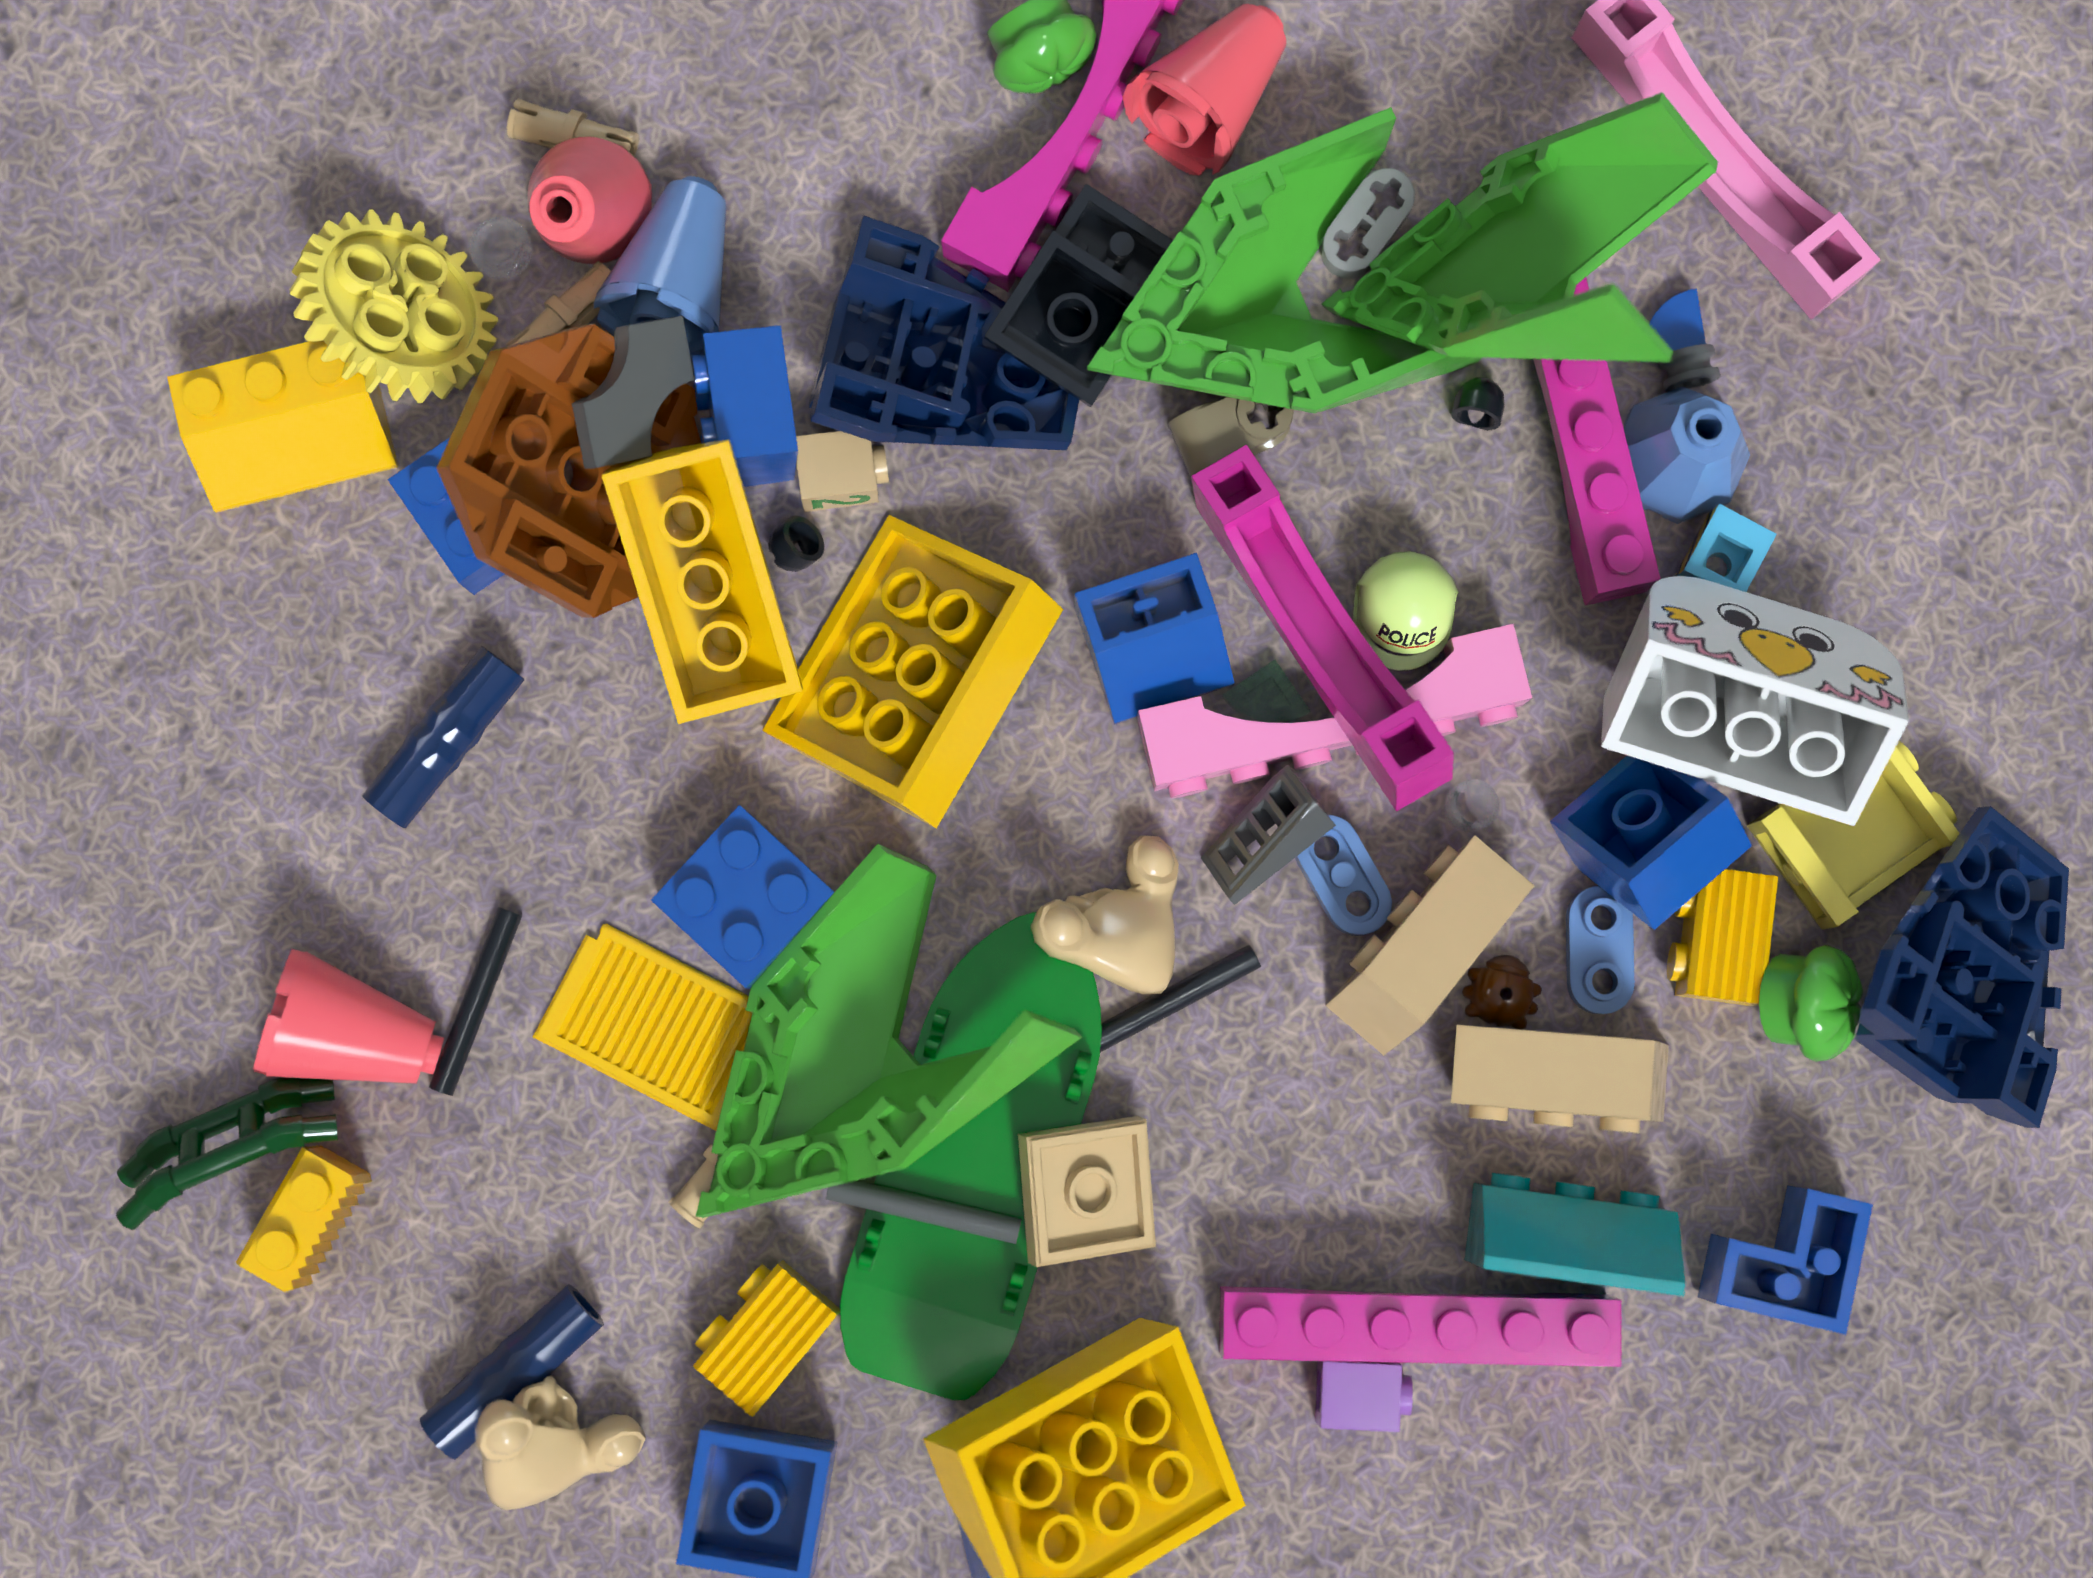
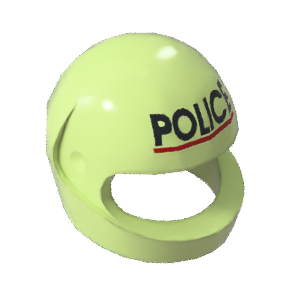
[1353,551,1459,670]

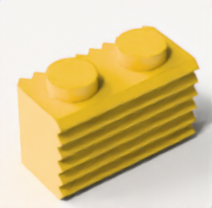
[1667,869,1778,1006]
[236,1145,372,1292]
[693,1260,840,1417]

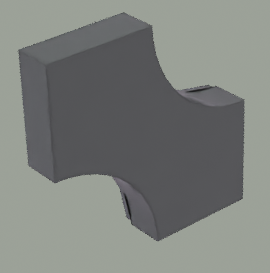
[572,316,694,469]

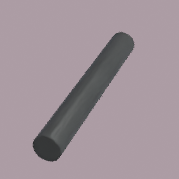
[826,1180,1022,1244]

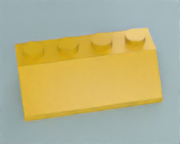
[601,439,804,724]

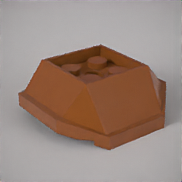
[437,324,701,618]

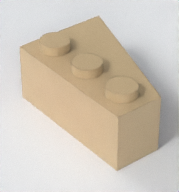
[1325,835,1534,1056]
[1451,1025,1669,1133]

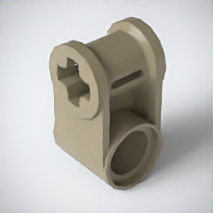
[1168,397,1294,479]

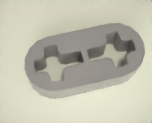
[1321,168,1415,279]

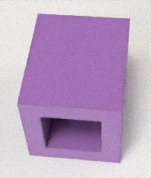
[1315,1361,1413,1432]

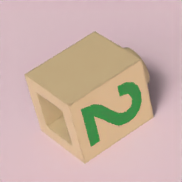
[796,431,889,512]

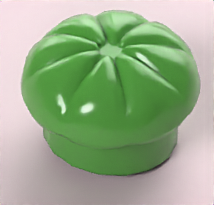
[987,0,1097,94]
[1759,945,1863,1062]

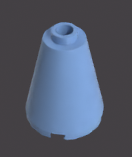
[594,176,726,359]

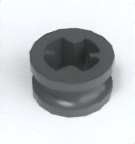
[1658,344,1721,392]

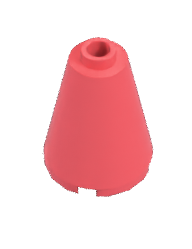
[1123,4,1286,176]
[527,137,652,264]
[253,949,444,1084]

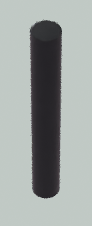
[429,907,522,1096]
[1100,945,1261,1053]

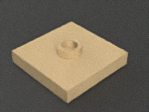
[1018,1116,1156,1267]

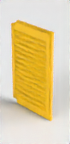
[533,923,752,1131]

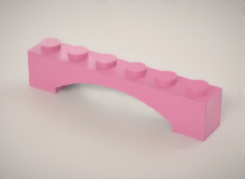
[1572,0,1880,320]
[1137,624,1532,798]

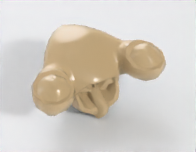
[1031,836,1179,995]
[475,1376,646,1510]

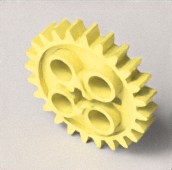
[290,210,498,403]

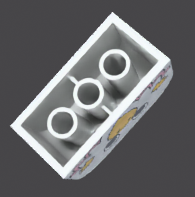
[1601,576,1909,826]

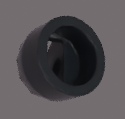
[1451,377,1505,431]
[768,516,824,572]

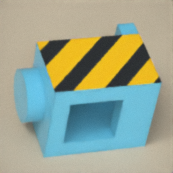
[1675,504,1777,592]

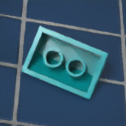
[1464,1173,1686,1296]

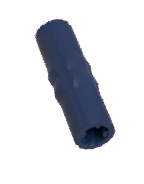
[362,646,525,829]
[419,1285,604,1459]

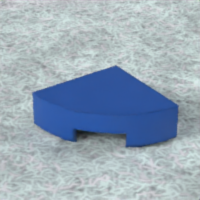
[1641,288,1706,362]

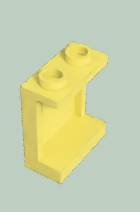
[1747,741,1960,930]

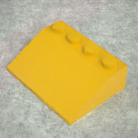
[762,515,1063,829]
[923,1318,1246,1578]

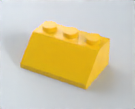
[167,340,399,513]

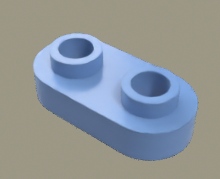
[1295,815,1392,936]
[1566,886,1635,1014]

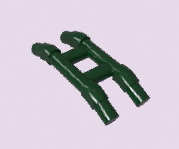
[116,1077,338,1230]

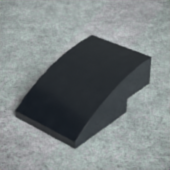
[984,184,1173,407]

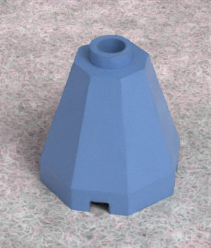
[1623,387,1750,524]

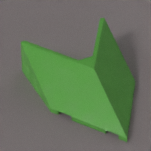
[1321,92,1718,362]
[1087,107,1481,414]
[696,844,1082,1218]

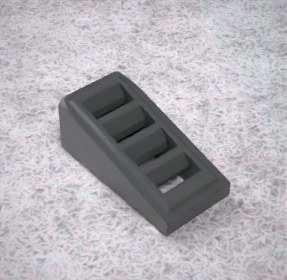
[1201,765,1336,905]

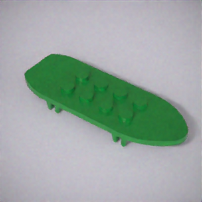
[840,912,1102,1401]

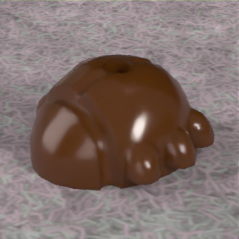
[1462,955,1542,1030]

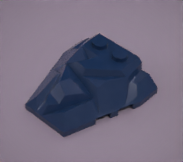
[809,215,1079,451]
[1855,806,2069,1128]

